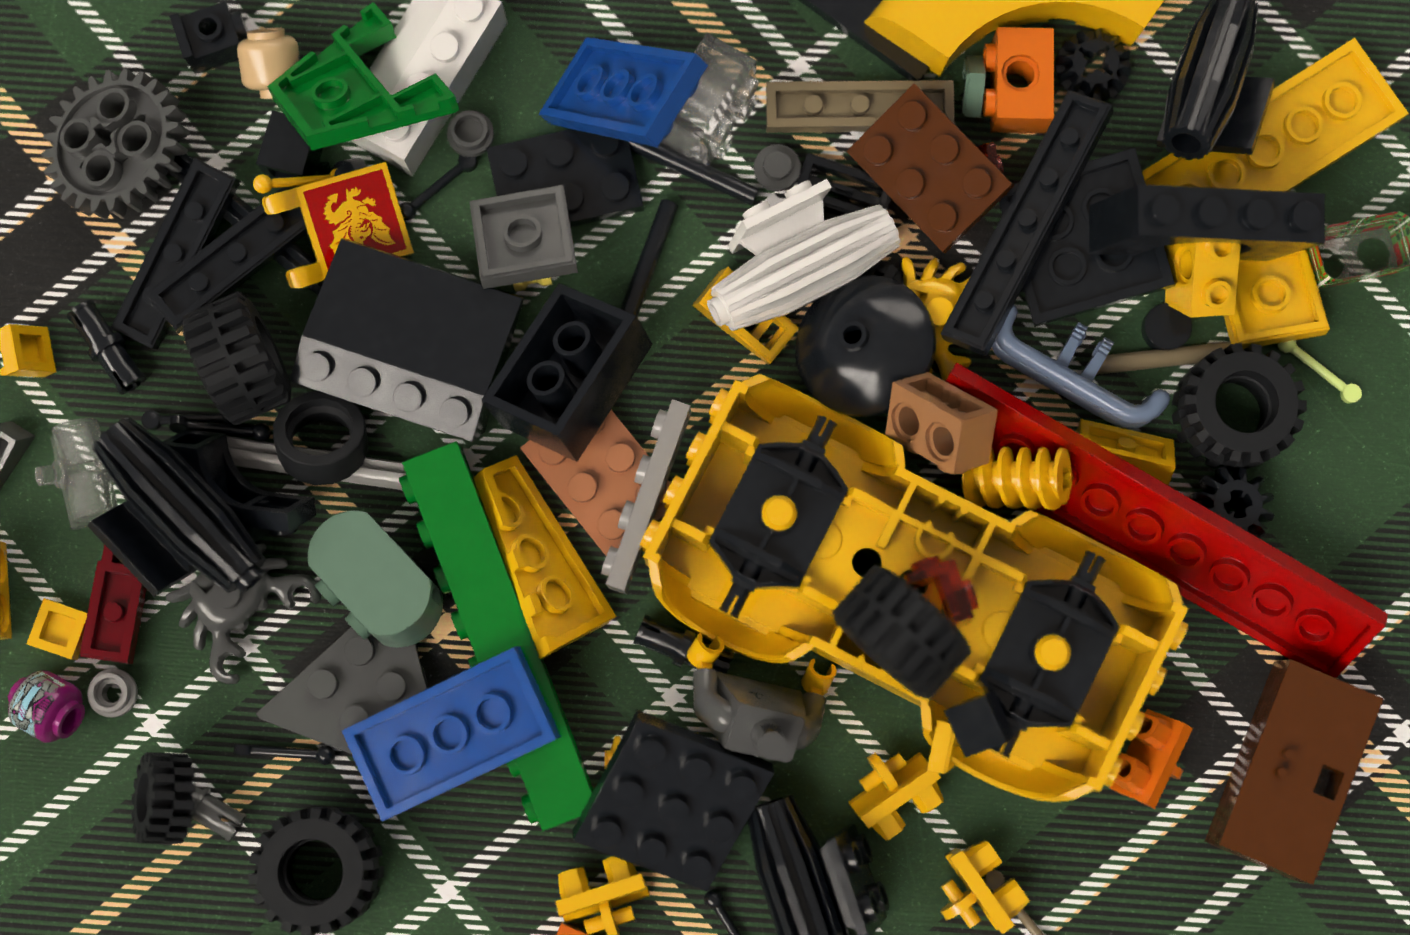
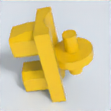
[848,752,944,841]
[940,840,1030,934]
[555,856,650,935]

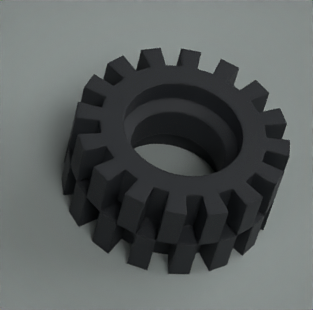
[131,752,195,844]

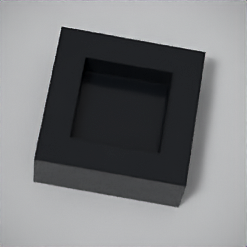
[944,690,1015,758]

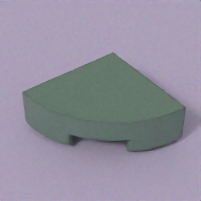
[961,55,986,118]

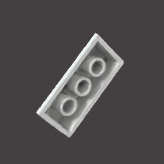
[350,0,508,177]

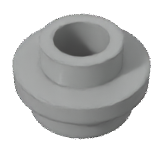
[87,669,138,718]

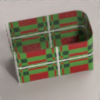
[1307,211,1410,289]

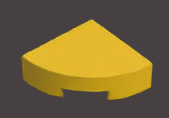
[927,720,961,774]

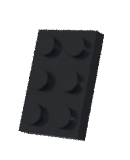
[486,129,644,227]

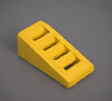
[692,267,799,365]

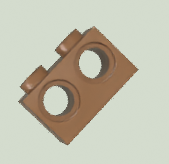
[885,372,998,475]

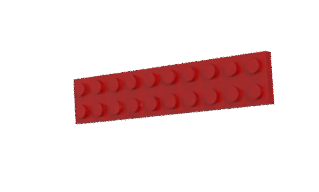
[945,362,1388,678]

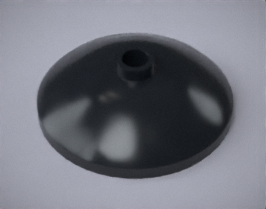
[795,275,936,417]

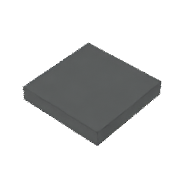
[469,185,578,289]

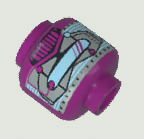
[8,670,85,743]

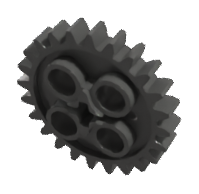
[41,68,190,220]

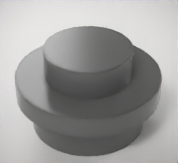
[447,110,494,157]
[754,144,801,192]

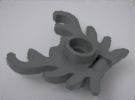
[166,543,322,685]

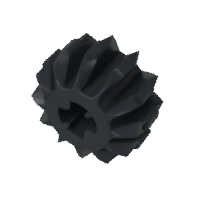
[1190,466,1275,538]

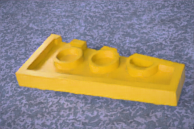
[473,455,617,659]

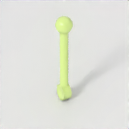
[1277,340,1362,404]

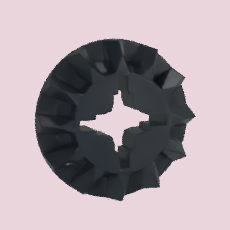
[1056,28,1132,101]

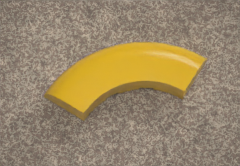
[864,0,1164,77]

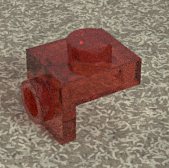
[903,556,979,628]

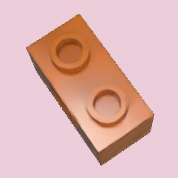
[983,27,1054,134]

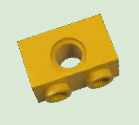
[1164,242,1241,318]

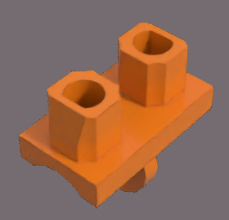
[1109,709,1193,809]

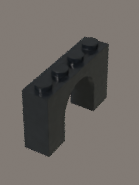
[1089,184,1325,261]

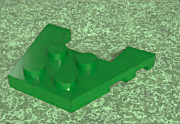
[268,2,459,151]

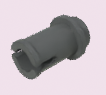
[190,786,247,842]

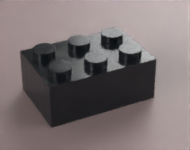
[481,283,653,462]

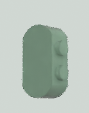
[308,510,443,648]

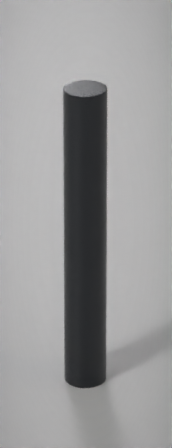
[629,142,760,206]
[620,199,679,317]

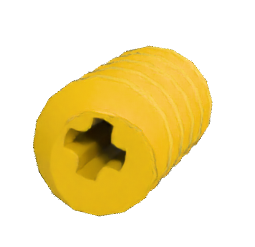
[962,447,1072,510]

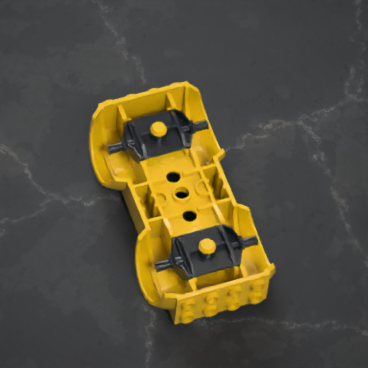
[640,374,1189,802]

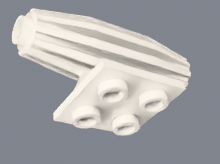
[707,179,900,331]

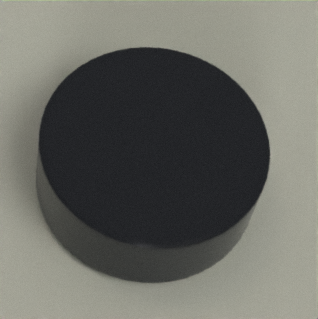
[1141,303,1192,350]

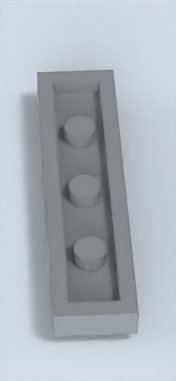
[601,399,691,595]

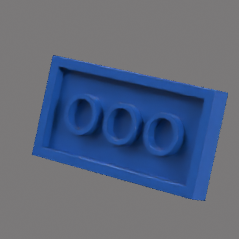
[539,37,708,148]
[342,646,561,822]

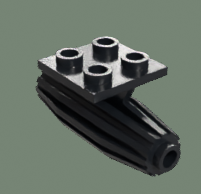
[1156,0,1275,161]
[88,417,265,597]
[748,794,889,935]

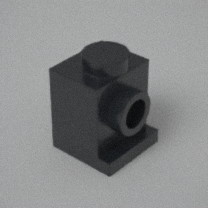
[170,2,248,74]

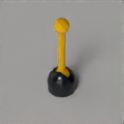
[253,158,366,194]

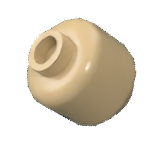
[237,28,300,99]

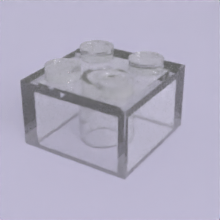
[661,33,759,166]

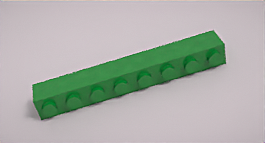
[399,441,594,832]

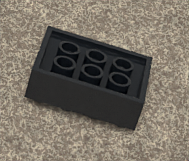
[290,238,524,442]

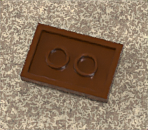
[846,83,1015,253]

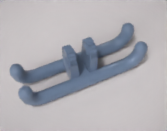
[992,305,1170,429]

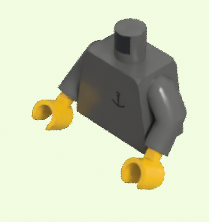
[687,632,837,763]

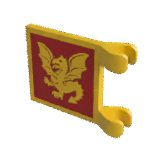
[262,162,414,289]

